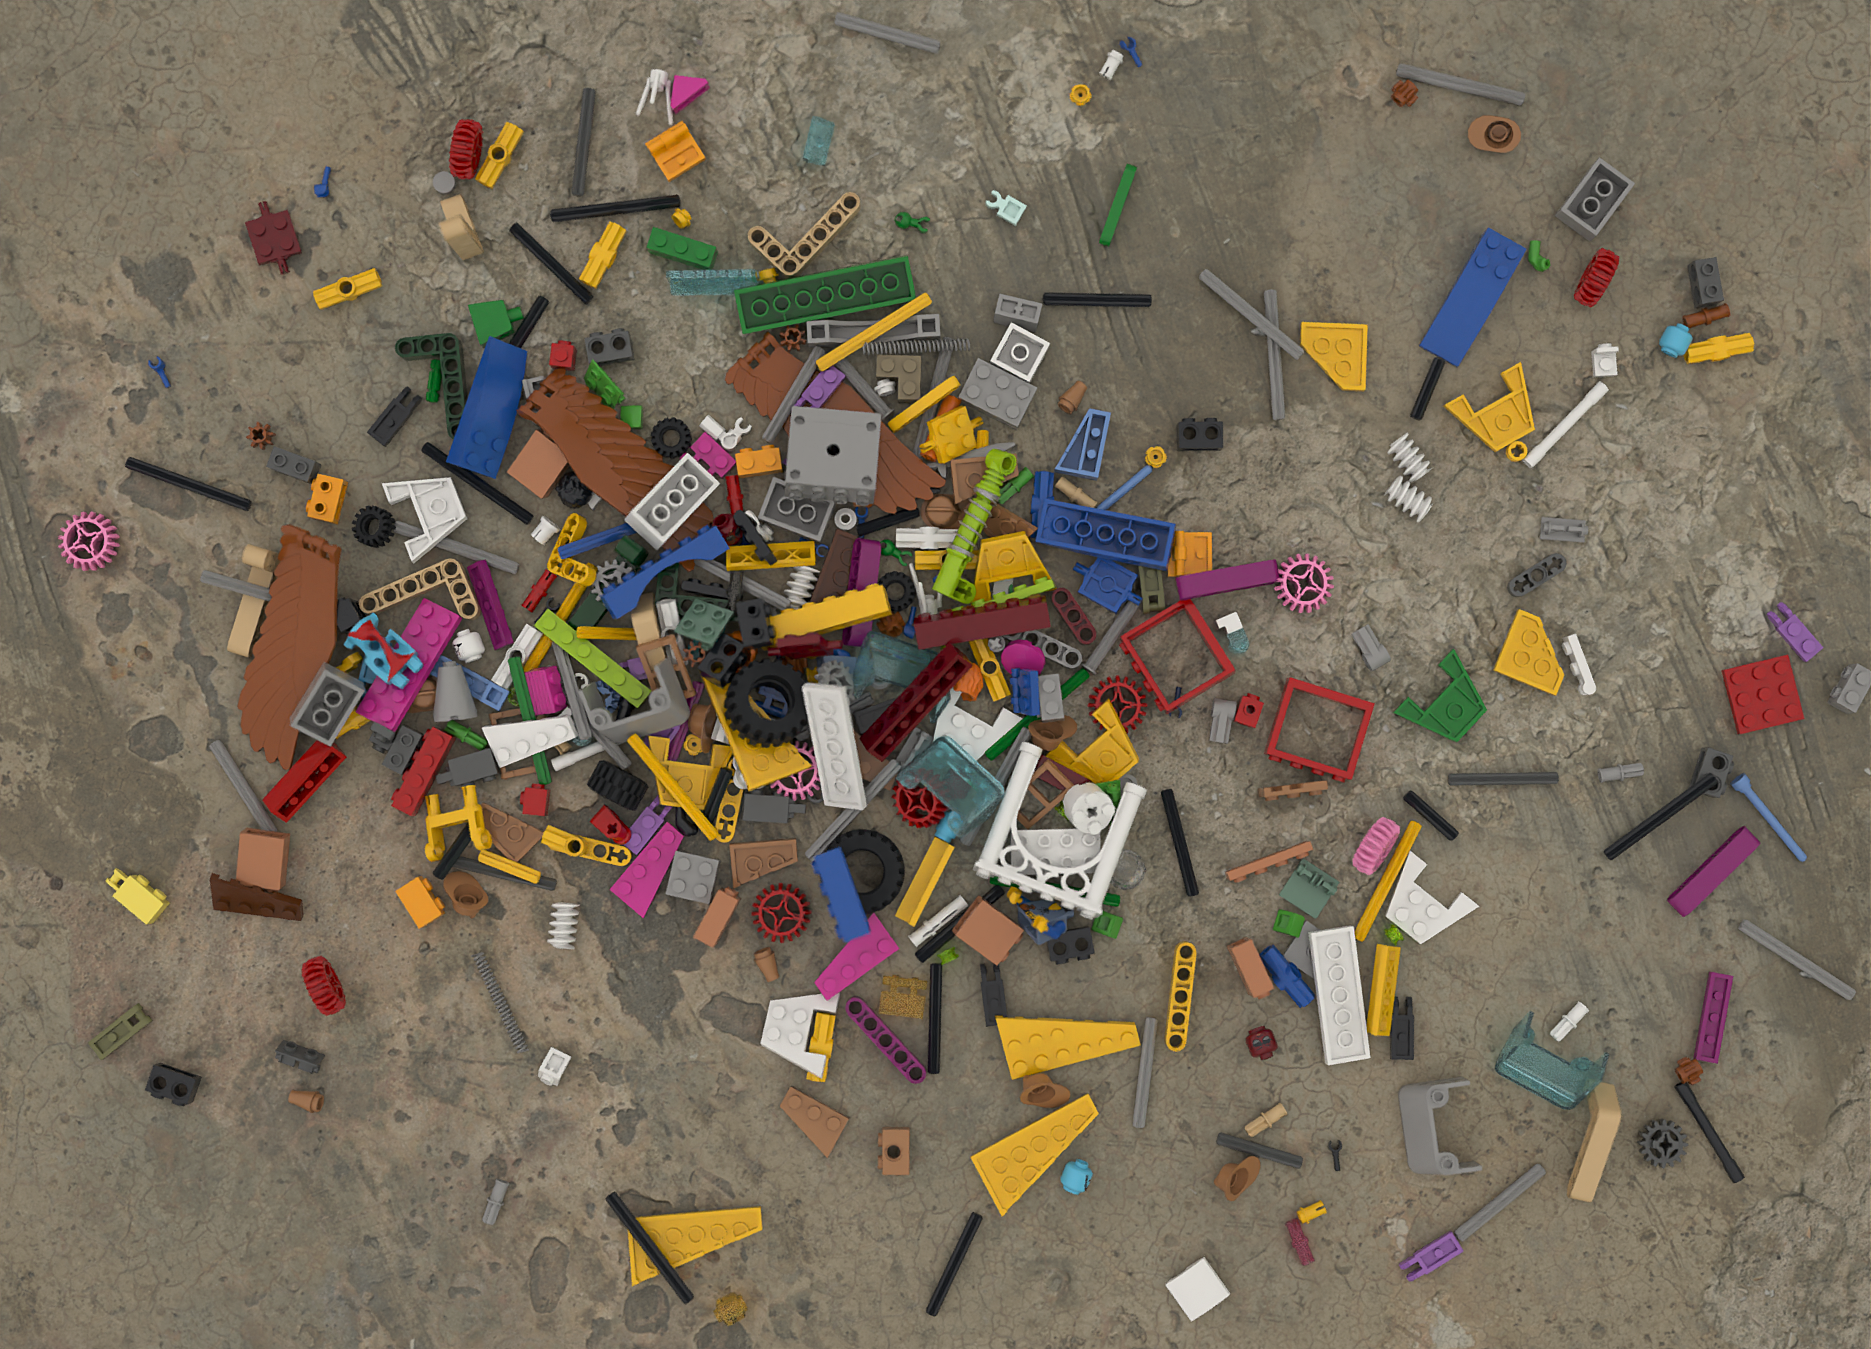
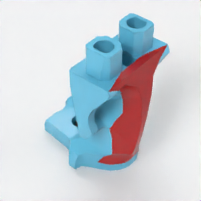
[343,613,424,689]

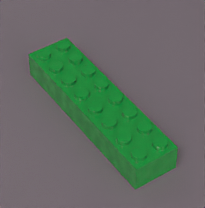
[734,255,916,334]

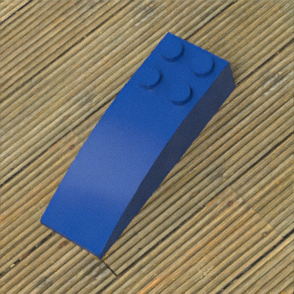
[1419,227,1527,367]
[446,336,527,479]
[1035,499,1176,571]

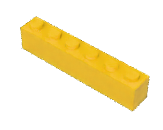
[762,584,892,651]

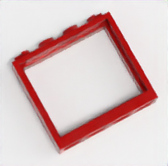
[1119,599,1236,714]
[1264,677,1375,783]

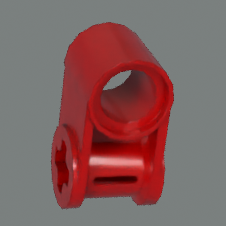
[590,804,632,845]

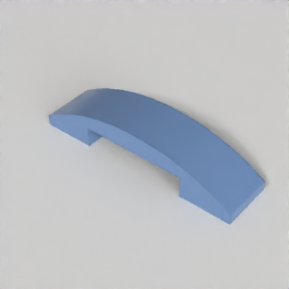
[430,655,510,711]

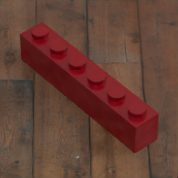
[914,594,1051,650]

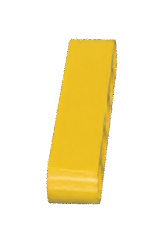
[1164,941,1197,1051]

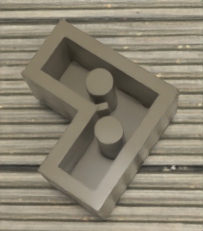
[876,355,921,404]

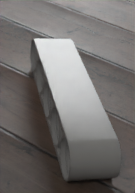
[1002,630,1082,669]

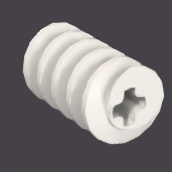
[1387,432,1433,483]
[1384,476,1433,523]
[784,566,820,610]
[547,902,580,949]

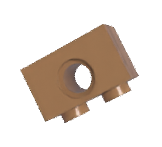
[878,1127,910,1175]

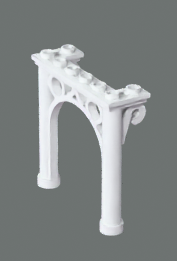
[973,742,1147,920]

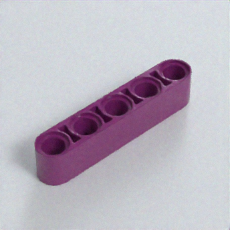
[842,538,881,648]
[1175,559,1280,600]
[1667,826,1761,917]
[845,996,926,1084]

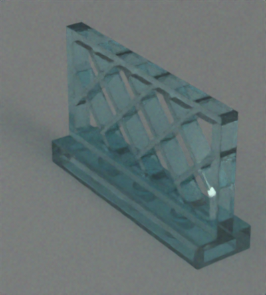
[666,269,759,295]

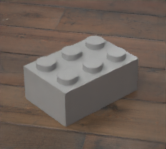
[1554,157,1635,242]
[958,358,1037,430]
[758,477,836,544]
[290,662,365,747]

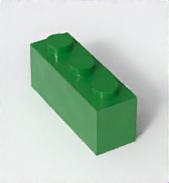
[646,227,718,273]

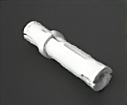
[908,895,969,947]

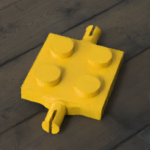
[919,406,983,464]

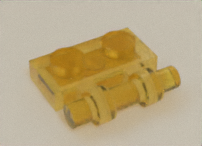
[879,974,927,1019]

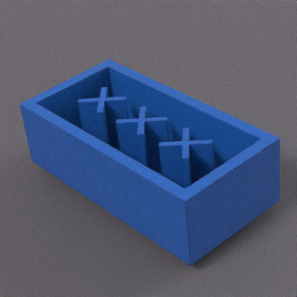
[812,847,871,942]

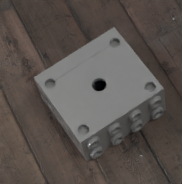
[785,406,881,506]

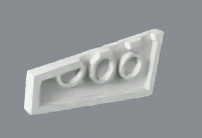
[482,715,579,768]

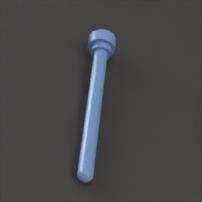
[1096,465,1152,510]
[1730,773,1807,862]

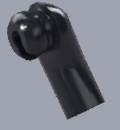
[675,807,698,837]

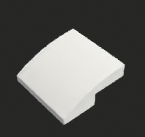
[1165,1257,1230,1321]

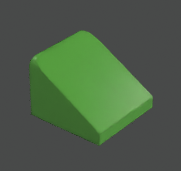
[620,405,643,429]
[1273,909,1305,938]
[1091,911,1123,939]

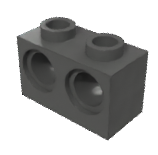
[1687,257,1724,308]
[584,328,635,366]
[266,446,322,484]
[381,725,424,775]
[1689,747,1734,798]

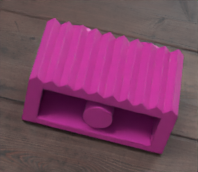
[524,665,567,716]

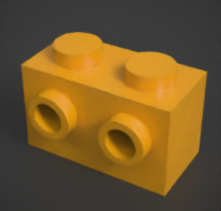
[735,445,783,479]
[306,474,348,525]
[395,876,445,929]

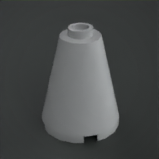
[433,661,478,722]

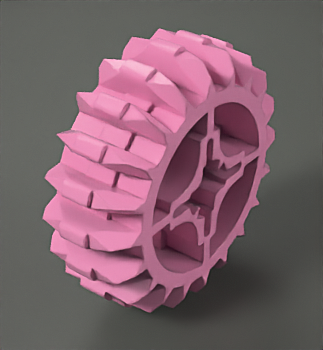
[58,512,120,571]
[1274,554,1334,613]
[770,741,820,801]
[1353,817,1400,875]

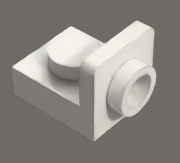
[1591,343,1619,378]
[538,1047,571,1086]

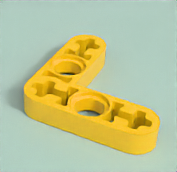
[547,513,596,587]

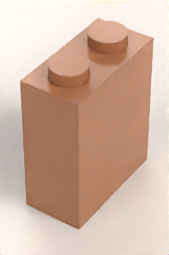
[507,429,570,499]
[236,828,290,892]
[693,886,742,948]
[952,895,1024,965]
[1226,937,1274,999]

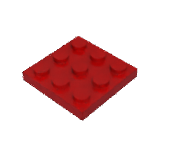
[1721,655,1804,734]

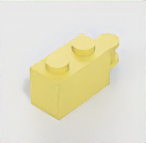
[105,868,170,925]

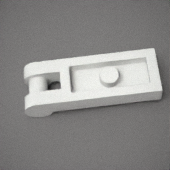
[1562,634,1596,695]

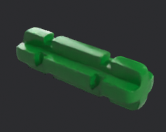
[426,359,442,403]

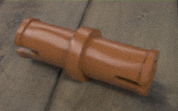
[1682,303,1730,328]

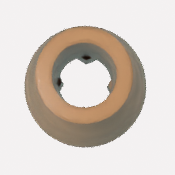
[1057,381,1087,414]
[754,947,780,982]
[288,1090,324,1113]

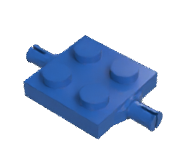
[1073,557,1143,614]

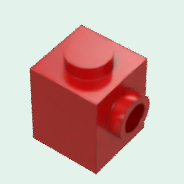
[549,340,577,372]
[1233,693,1264,728]
[520,783,550,816]

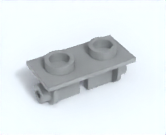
[1540,517,1588,543]
[896,727,933,772]

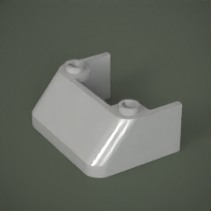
[578,657,690,744]
[1398,1077,1482,1175]

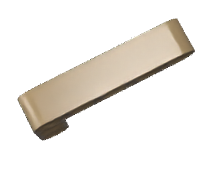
[748,192,861,278]
[439,194,484,260]
[227,544,280,658]
[359,558,481,620]
[631,592,667,692]
[1567,1080,1621,1202]

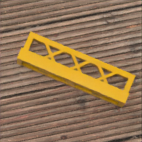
[726,541,816,571]
[895,837,955,927]
[1366,944,1401,1036]

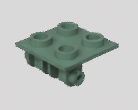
[674,599,734,651]
[1279,858,1340,919]

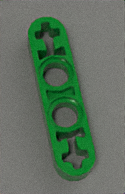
[1099,163,1137,247]

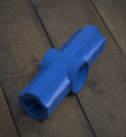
[1030,471,1054,539]
[1259,944,1315,1008]

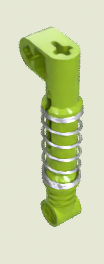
[932,448,1017,604]

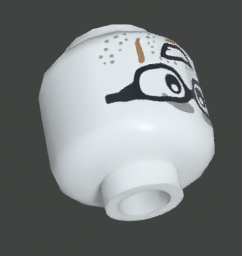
[452,629,485,663]

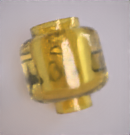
[713,1292,748,1326]

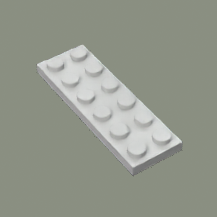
[802,683,867,810]
[1308,925,1370,1065]

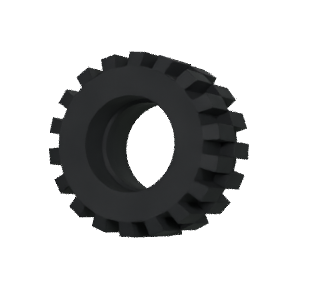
[587,760,649,810]

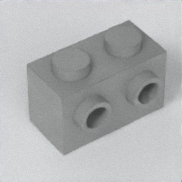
[1827,663,1871,714]
[1037,674,1064,723]

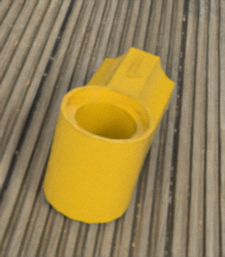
[541,825,588,857]

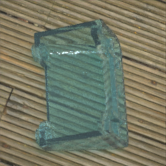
[896,735,1004,838]

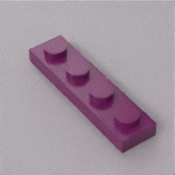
[467,559,514,650]
[1693,971,1734,1064]

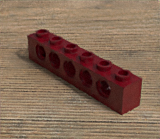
[859,642,973,762]

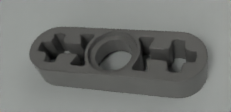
[1507,553,1567,597]

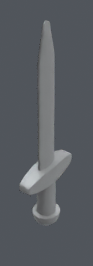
[925,442,1015,479]

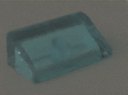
[803,116,835,166]

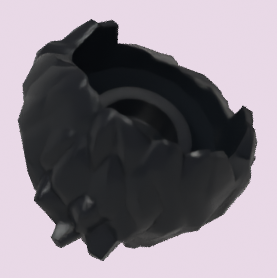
[555,471,593,509]

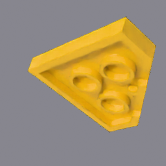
[1300,322,1368,391]
[1493,609,1564,696]

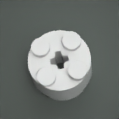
[1063,782,1115,835]

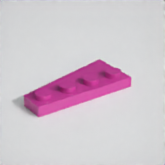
[610,822,684,918]
[814,913,899,1001]

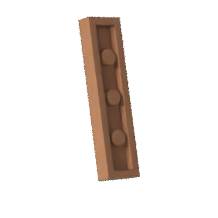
[1225,841,1313,883]

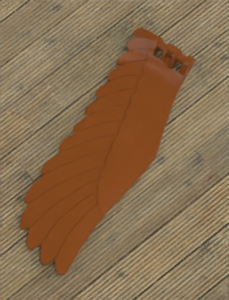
[725,331,946,514]
[517,368,714,572]
[237,524,342,770]

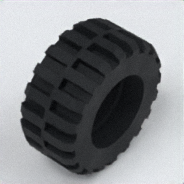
[724,658,809,748]
[820,829,905,914]

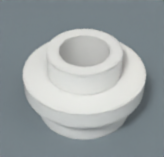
[874,379,896,397]
[835,508,857,530]

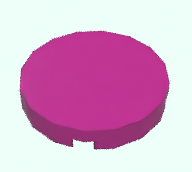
[1001,639,1045,675]

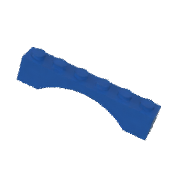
[599,524,730,619]

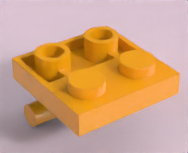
[645,121,706,182]
[1167,531,1212,577]

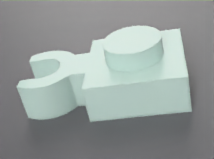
[985,190,1027,226]

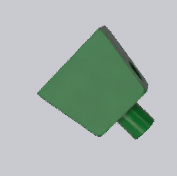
[468,300,524,348]

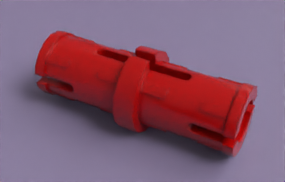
[725,475,744,515]
[521,569,558,613]

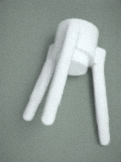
[636,69,673,126]
[909,563,942,615]

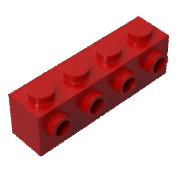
[391,727,457,816]
[262,740,347,823]

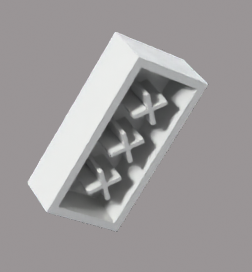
[1010,828,1100,875]

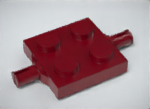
[245,201,302,275]
[768,632,843,660]

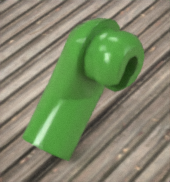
[1528,240,1550,272]

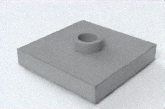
[1283,920,1320,979]

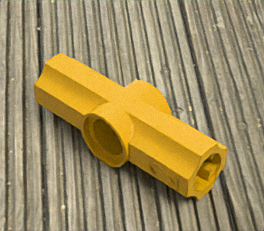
[475,121,524,189]
[579,222,627,289]
[313,268,383,310]
[1683,333,1754,364]
[915,550,979,570]
[968,638,1011,702]
[806,1012,836,1082]

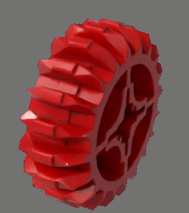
[449,119,483,180]
[1574,248,1619,307]
[1087,675,1148,733]
[891,768,951,828]
[751,883,812,943]
[301,956,346,1016]

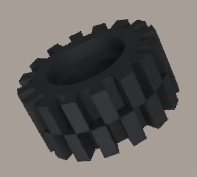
[651,417,692,459]
[352,506,396,548]
[877,571,915,612]

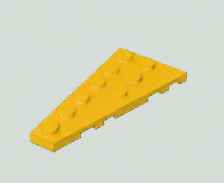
[699,668,811,791]
[995,1015,1141,1080]
[970,1093,1099,1216]
[628,1206,763,1286]

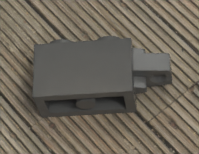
[435,748,501,787]
[743,790,806,823]

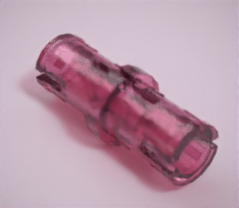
[1285,1218,1315,1266]

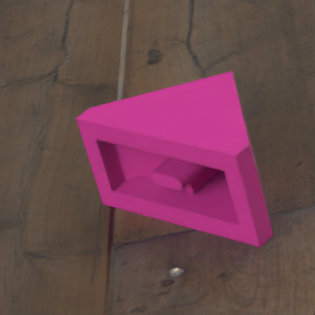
[671,75,710,115]

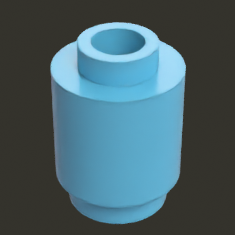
[934,809,964,843]

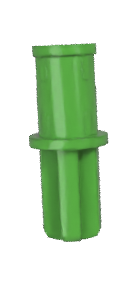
[998,467,1034,504]
[444,720,488,751]

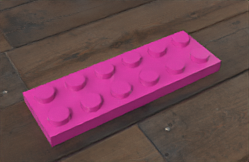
[356,598,463,733]

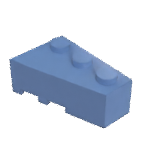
[1054,408,1111,481]

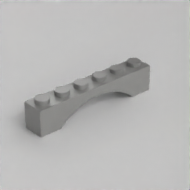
[806,314,940,348]

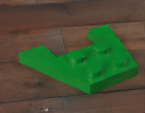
[1392,649,1487,742]

